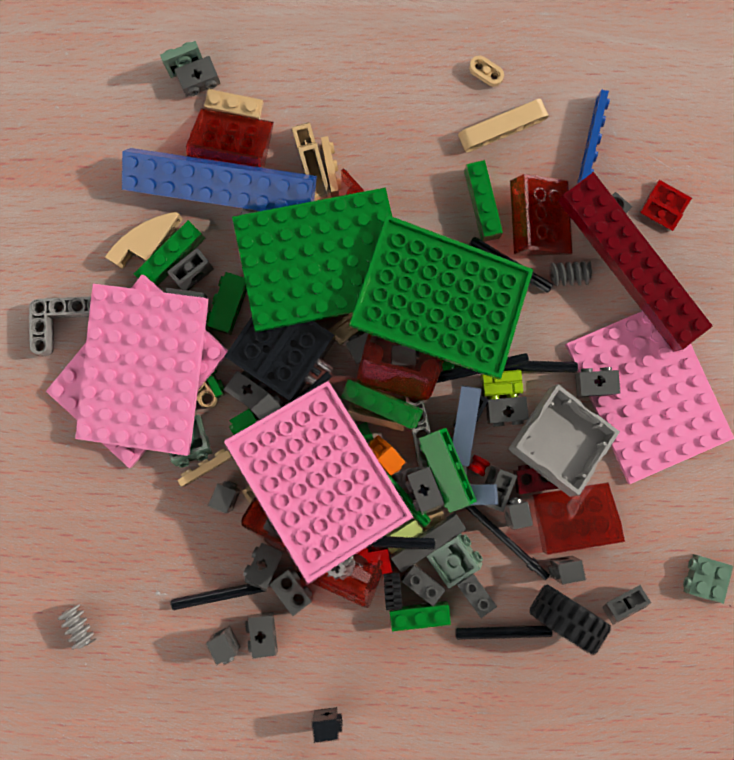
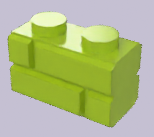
[480,370,523,400]

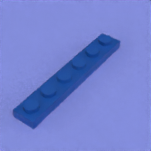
[577,89,610,184]

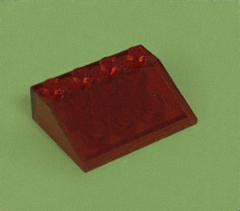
[186,108,274,168]
[510,174,573,256]
[532,482,625,555]

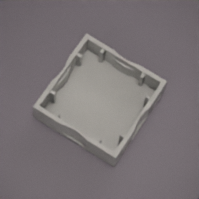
[508,385,620,496]

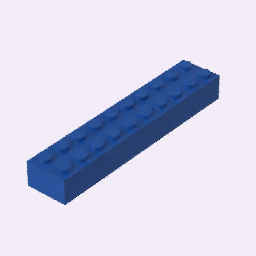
[122,148,317,211]

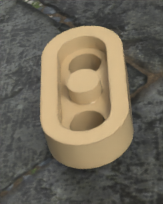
[469,56,504,87]

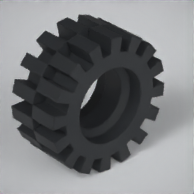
[383,573,402,610]

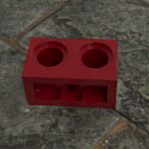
[513,465,558,494]

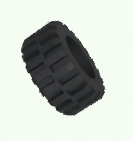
[529,584,611,655]

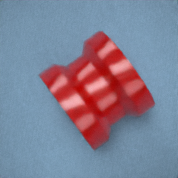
[467,454,491,477]

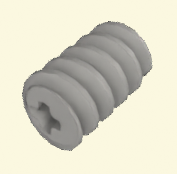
[58,604,97,650]

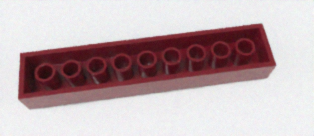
[558,172,713,352]

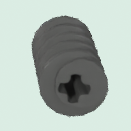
[550,261,592,286]

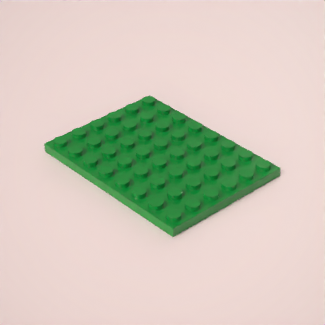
[232,187,392,332]
[349,215,533,380]

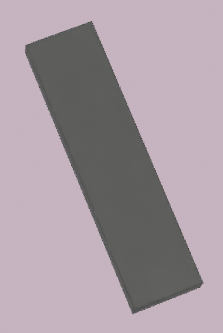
[390,512,466,573]

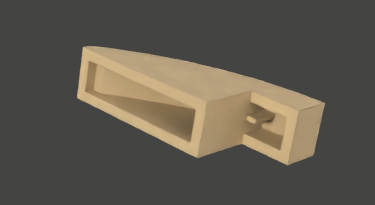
[291,122,332,201]
[105,212,183,269]

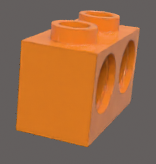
[368,435,406,476]

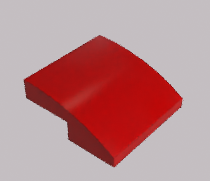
[640,180,692,231]

